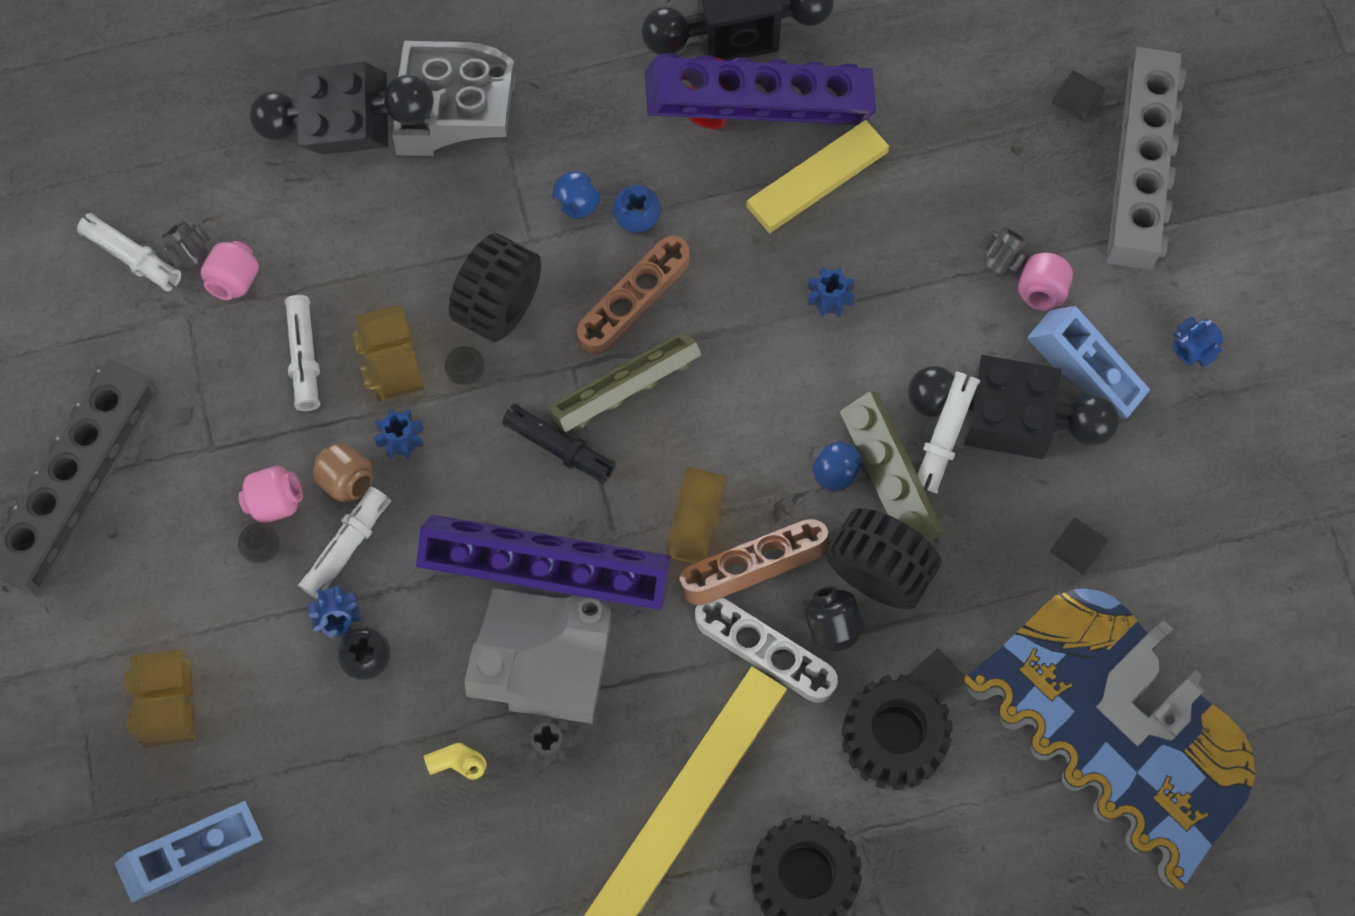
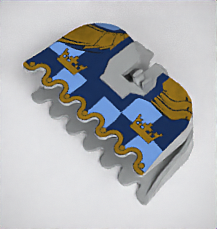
[964,589,1255,889]

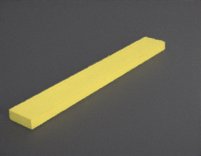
[584,666,787,916]

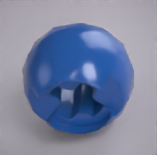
[552,170,601,219]
[613,185,661,234]
[812,441,863,492]

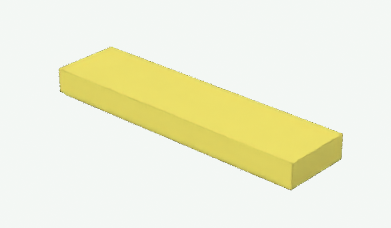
[746,120,889,234]

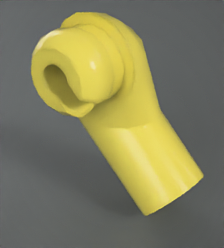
[423,743,487,780]

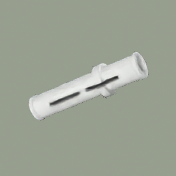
[77,213,181,292]
[285,295,320,411]
[917,371,980,494]
[298,486,391,599]

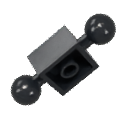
[642,0,834,61]
[250,62,434,155]
[908,355,1119,459]

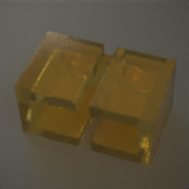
[352,304,424,401]
[667,467,727,563]
[125,649,195,747]

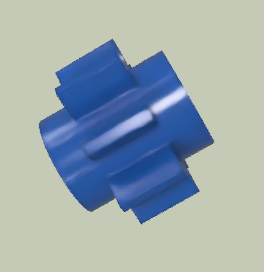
[808,267,855,316]
[1172,316,1223,368]
[374,409,424,459]
[308,585,361,639]

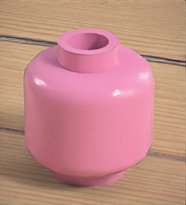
[200,241,259,300]
[1018,252,1073,311]
[239,466,303,523]

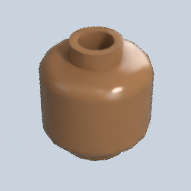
[313,443,373,503]

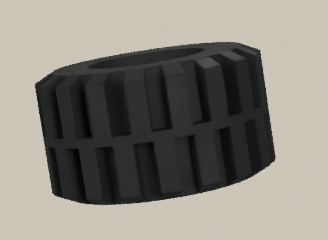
[448,233,541,342]
[826,508,942,609]
[842,675,953,790]
[751,815,862,916]

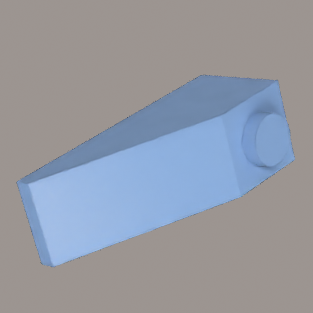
[1027,306,1150,418]
[114,801,263,903]

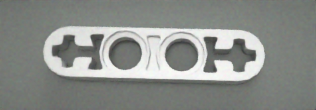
[695,597,838,703]

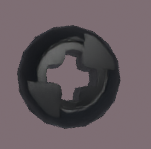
[338,627,390,680]

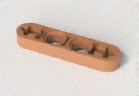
[577,236,690,354]
[680,519,829,605]

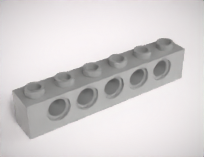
[1106,47,1186,270]

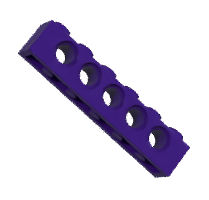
[644,53,876,125]
[416,514,672,610]

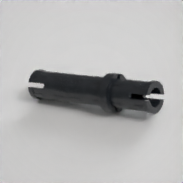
[502,403,616,484]

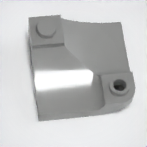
[392,41,516,156]
[464,588,611,724]

